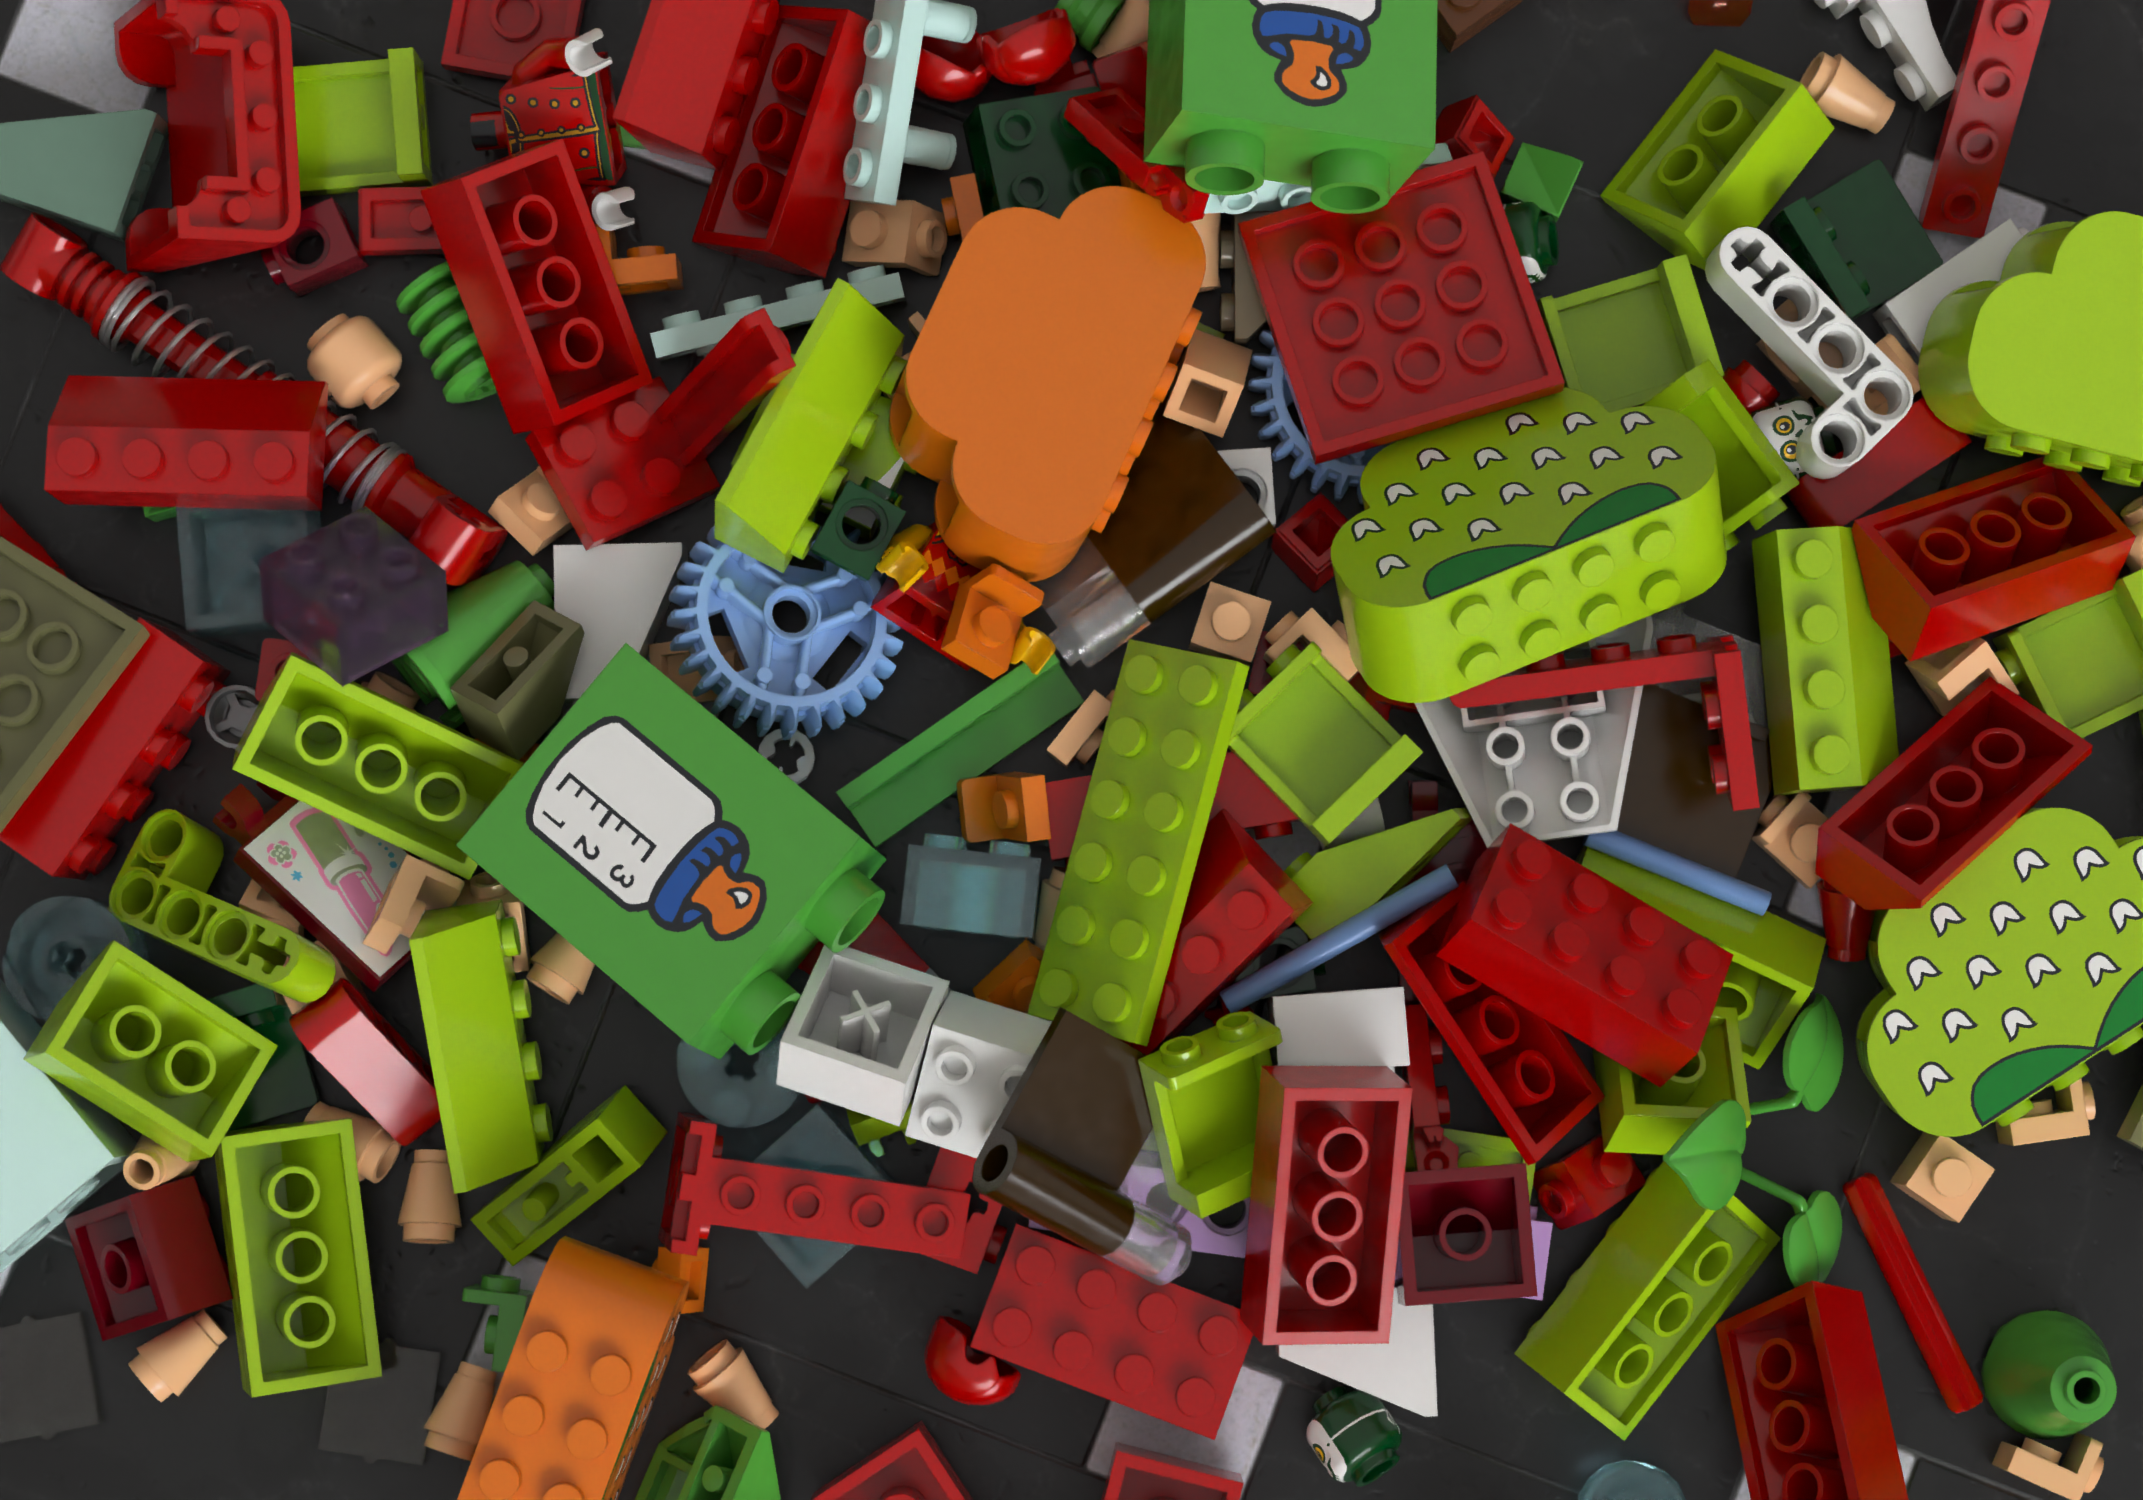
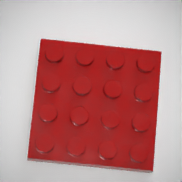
[1238,151,1565,465]

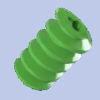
[396,261,497,404]

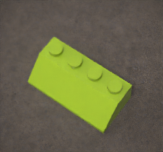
[714,278,907,573]
[1752,526,1899,795]
[232,652,524,880]
[1575,845,1826,1070]
[409,899,553,1194]
[214,1118,382,1398]
[1514,1161,1781,1441]

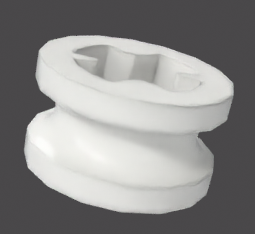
[758,729,815,785]

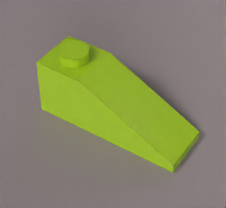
[1284,808,1472,939]
[470,1085,668,1266]

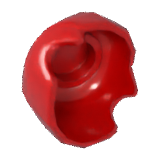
[975,8,1076,86]
[915,30,992,103]
[924,1315,1021,1405]

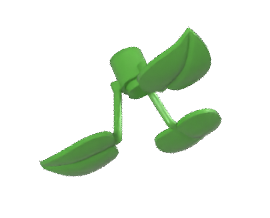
[1663,993,1844,1288]

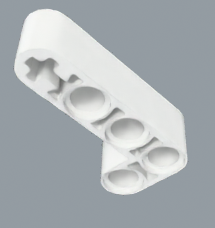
[1705,226,1914,480]

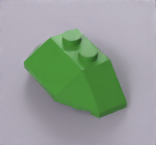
[635,1405,781,1500]

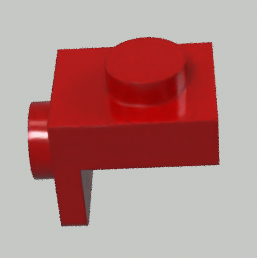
[1533,1132,1646,1230]

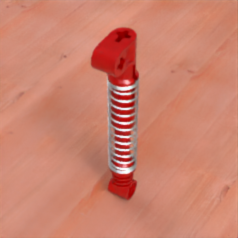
[0,212,508,586]

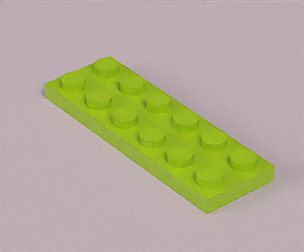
[1027,639,1249,1047]

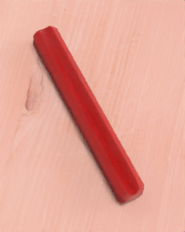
[1843,1173,1983,1414]

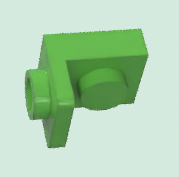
[462,1274,534,1372]

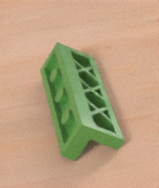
[836,654,1085,848]

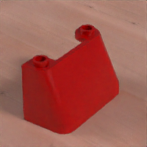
[114,0,301,273]

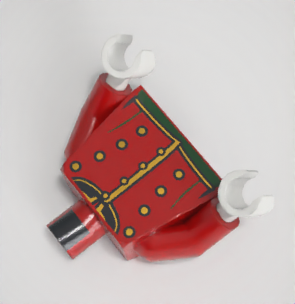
[470,28,635,231]

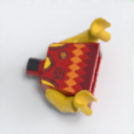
[870,522,1056,675]

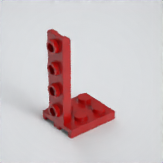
[1919,0,2051,239]
[525,308,796,551]
[1450,634,1760,811]
[658,1112,971,1259]

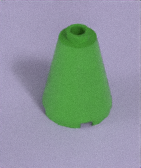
[375,560,554,729]
[1981,1310,2117,1440]

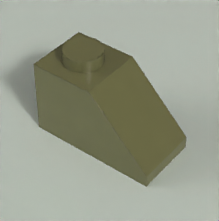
[450,600,585,760]

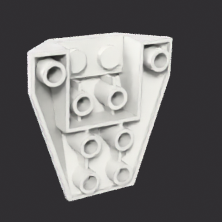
[1414,615,1653,848]

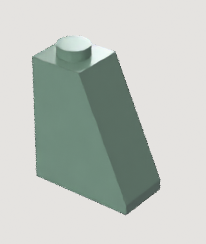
[0,109,169,243]

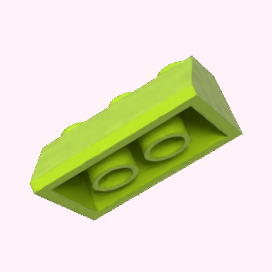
[1600,49,1835,270]
[23,940,278,1162]

